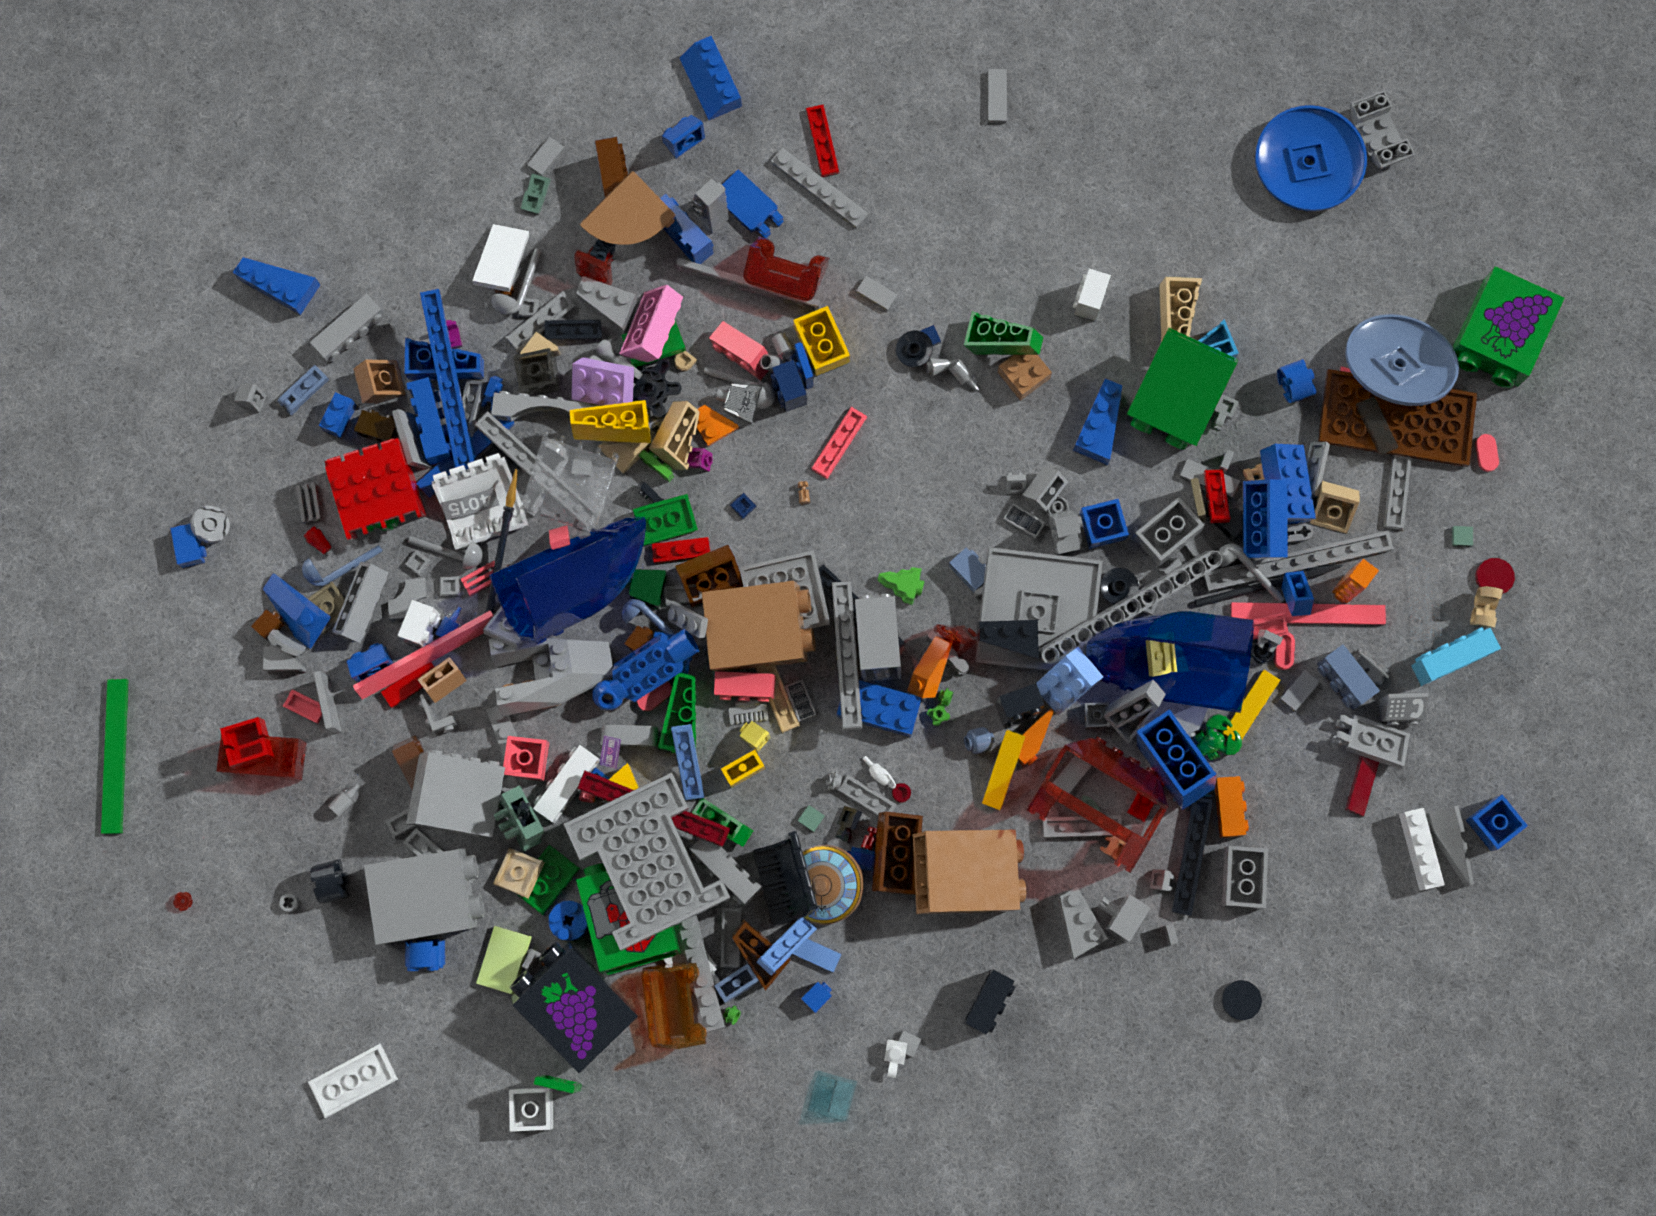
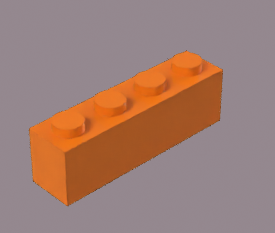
[1332,559,1379,603]

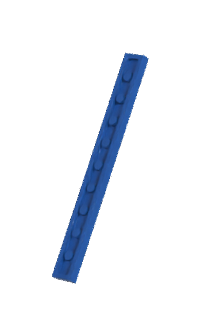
[420,289,474,470]

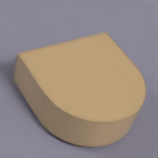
[674,351,697,371]

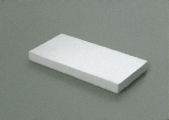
[473,224,529,292]
[308,1044,398,1118]

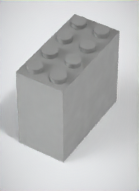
[855,594,902,682]
[406,750,505,838]

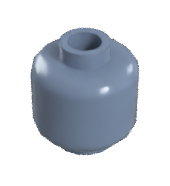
[964,727,995,754]

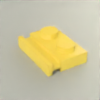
[1145,633,1177,677]

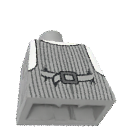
[716,384,762,424]

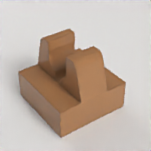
[1100,836,1126,861]

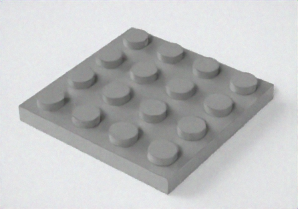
[739,550,831,629]

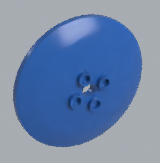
[1255,105,1367,211]

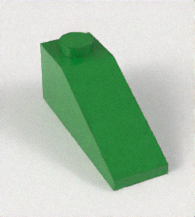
[692,798,754,847]

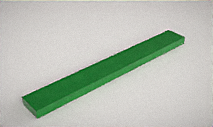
[101,679,129,834]

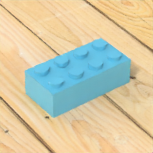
[1411,627,1501,686]

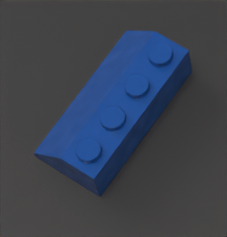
[679,35,742,120]

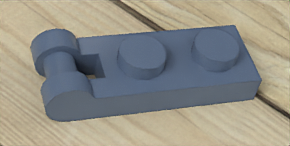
[277,365,329,415]

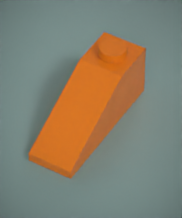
[907,636,952,698]
[1018,708,1054,766]

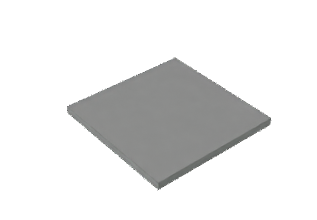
[975,547,1103,671]

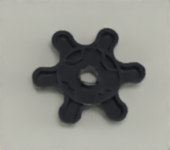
[630,359,682,418]

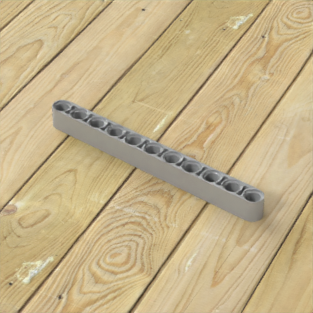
[1039,551,1222,664]

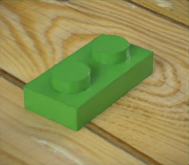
[639,449,674,482]

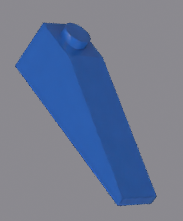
[263,573,331,649]

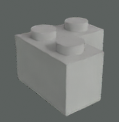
[1048,510,1083,554]

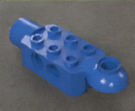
[592,629,699,710]

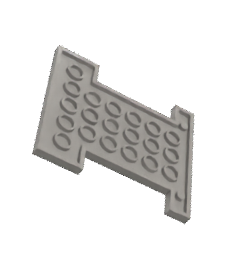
[564,773,731,951]

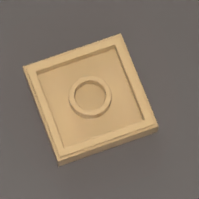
[493,848,545,899]

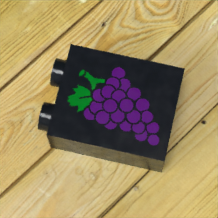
[510,941,638,1073]

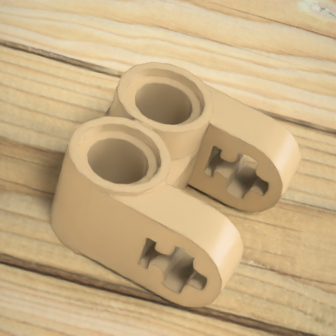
[1470,586,1503,628]

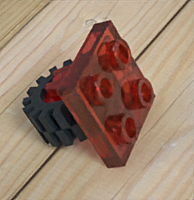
[574,239,616,286]

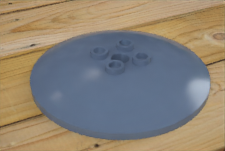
[1345,314,1459,406]

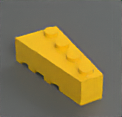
[570,400,651,443]

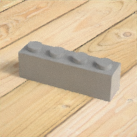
[310,293,385,363]
[332,562,389,643]

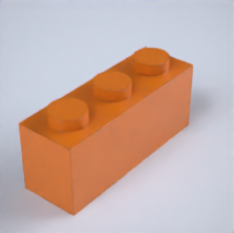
[1215,776,1249,838]

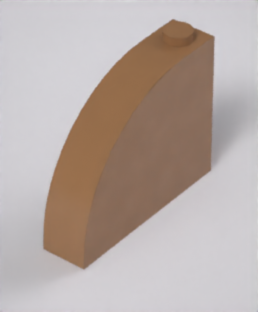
[579,171,676,245]

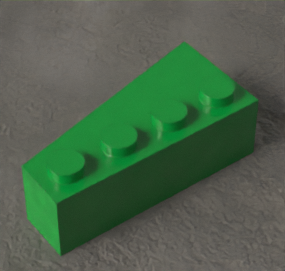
[964,311,1044,355]

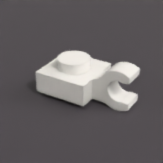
[884,1039,908,1078]

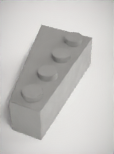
[688,179,729,233]
[690,839,762,905]

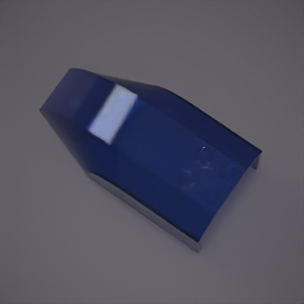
[489,516,646,644]
[1086,611,1255,713]

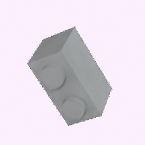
[1022,466,1068,511]

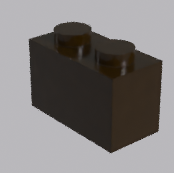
[354,409,398,442]

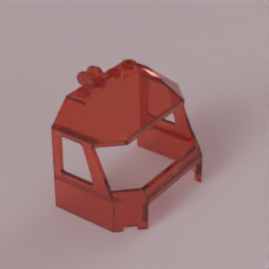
[1026,736,1169,873]

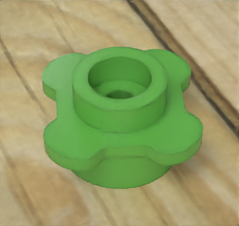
[927,703,950,726]

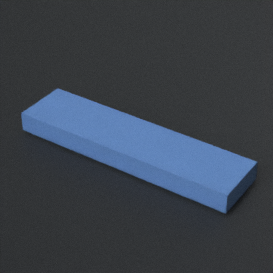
[671,724,704,800]
[757,918,817,976]

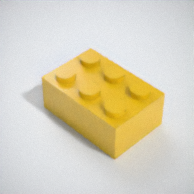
[793,306,850,376]

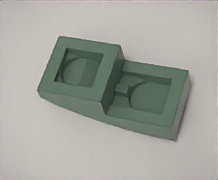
[521,174,551,214]

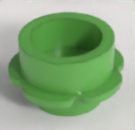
[938,688,954,706]
[723,1005,741,1025]

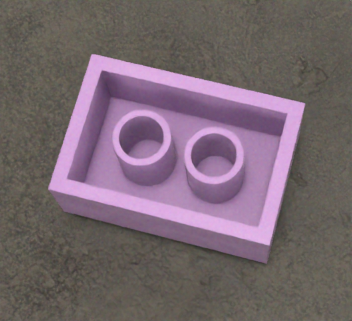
[572,358,634,406]

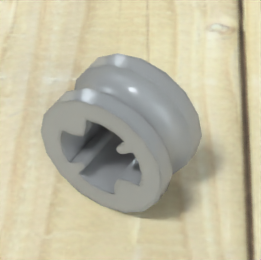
[279,894,299,912]

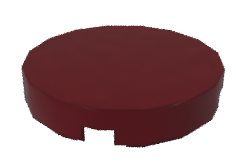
[1475,558,1515,594]

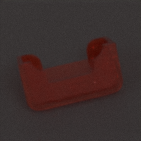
[743,236,830,301]

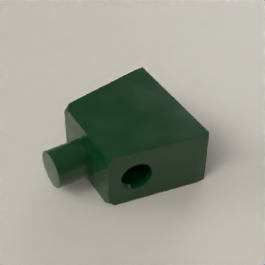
[620,569,667,609]

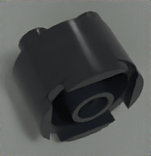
[310,859,349,904]

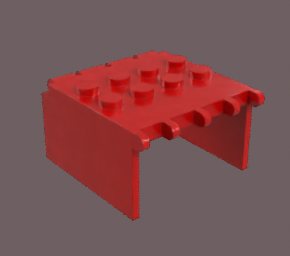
[324,438,426,540]

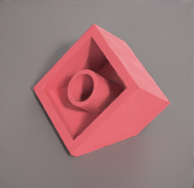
[503,736,549,781]

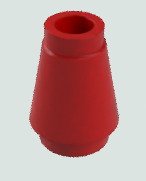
[304,526,332,555]

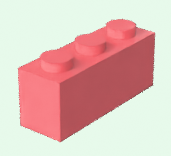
[714,671,776,702]

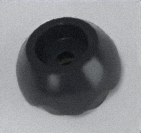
[1250,642,1274,664]

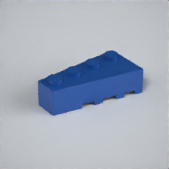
[660,194,714,264]

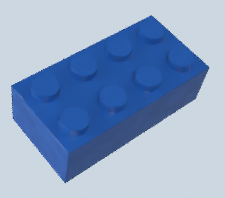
[1260,444,1316,524]
[1243,479,1288,558]
[837,680,922,737]

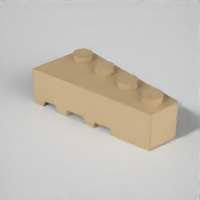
[1160,277,1202,342]

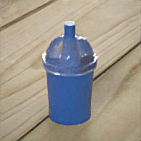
[435,606,462,637]

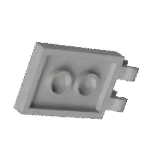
[1332,715,1410,769]

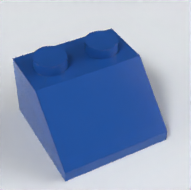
[662,115,705,158]
[347,643,393,682]

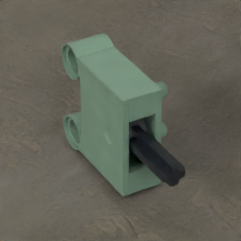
[494,785,544,852]

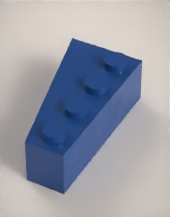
[233,257,320,315]
[404,338,484,380]
[406,377,452,465]
[1073,378,1122,466]

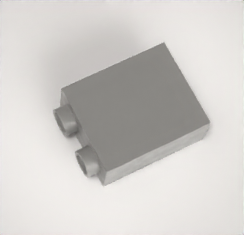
[364,848,484,945]

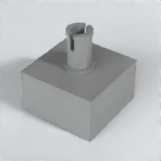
[1097,895,1151,943]

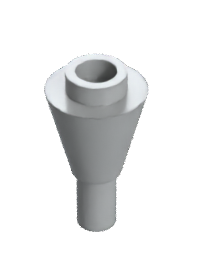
[925,358,959,376]

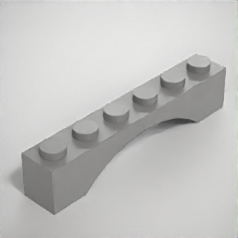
[491,391,601,421]

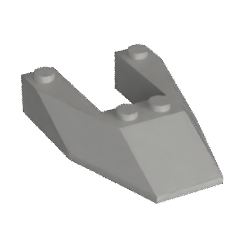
[489,636,613,716]

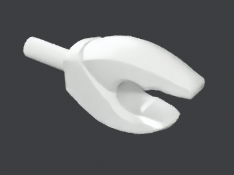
[863,756,896,789]

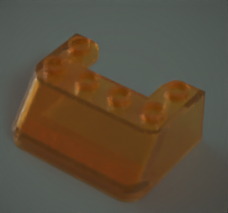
[641,963,707,1049]

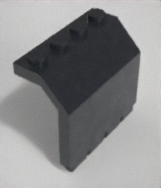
[752,831,818,927]

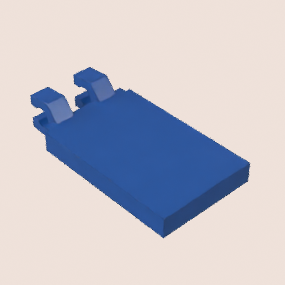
[722,169,784,239]

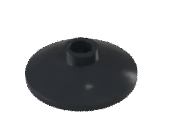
[896,330,933,367]
[1100,568,1139,605]

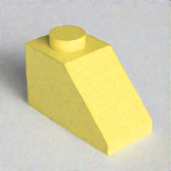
[739,721,770,752]

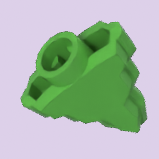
[877,567,925,605]

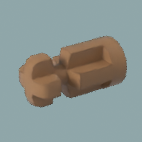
[798,481,810,504]

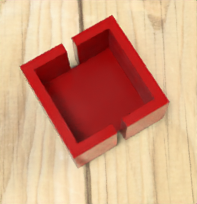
[220,717,274,769]

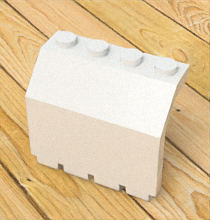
[432,453,528,550]

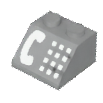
[1379,693,1428,726]

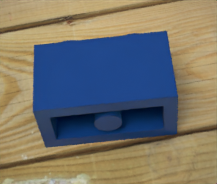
[319,392,357,438]
[170,524,207,568]
[1281,571,1314,616]

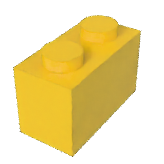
[721,749,765,788]

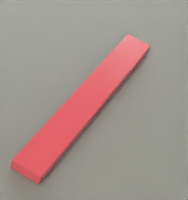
[1230,602,1386,625]
[353,611,494,700]

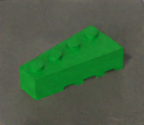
[657,673,696,754]

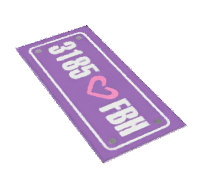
[600,735,621,769]

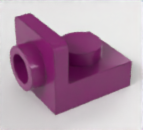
[446,320,463,349]
[687,448,713,471]

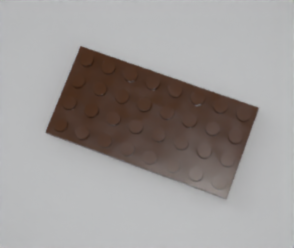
[1318,369,1477,467]

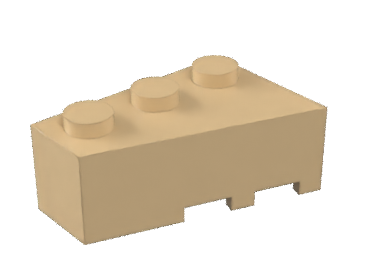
[649,401,700,470]

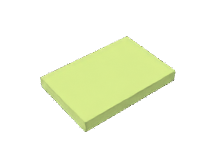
[476,926,532,995]

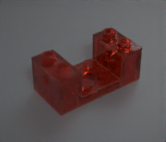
[216,735,307,781]

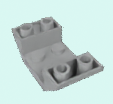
[1350,90,1415,169]

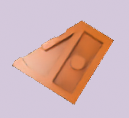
[697,405,739,447]

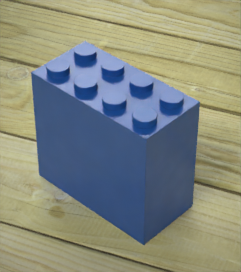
[1136,709,1217,810]

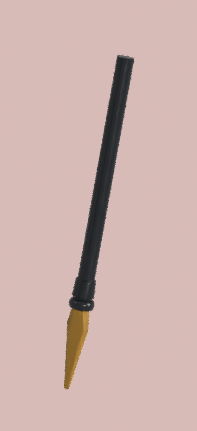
[485,469,517,614]

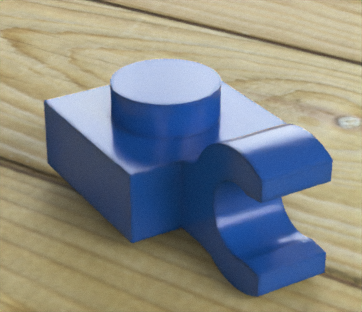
[481,376,503,411]

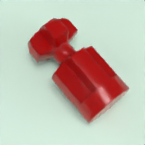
[861,827,877,851]

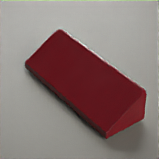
[1345,756,1379,817]

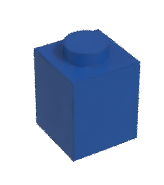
[801,982,832,1013]

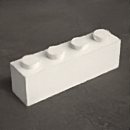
[533,745,600,824]
[1399,808,1445,891]

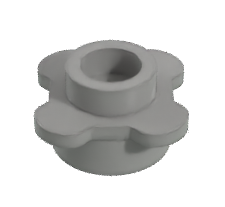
[826,771,842,791]

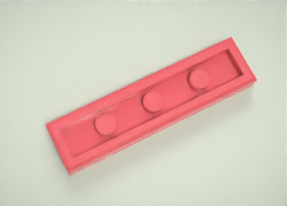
[811,407,867,479]

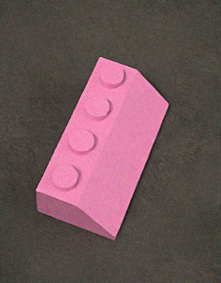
[619,285,683,362]

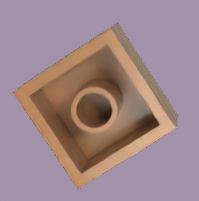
[998,355,1052,401]

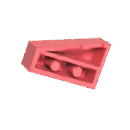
[709,321,768,381]

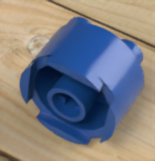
[1277,359,1316,403]
[549,901,589,941]
[405,939,445,971]

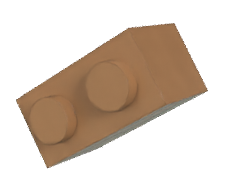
[418,657,467,703]

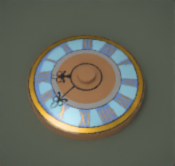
[803,845,864,925]

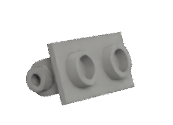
[1353,649,1389,685]

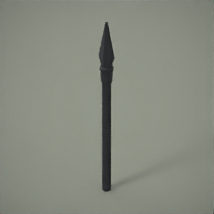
[1195,565,1343,607]

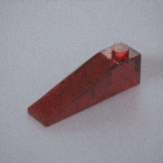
[933,624,977,658]

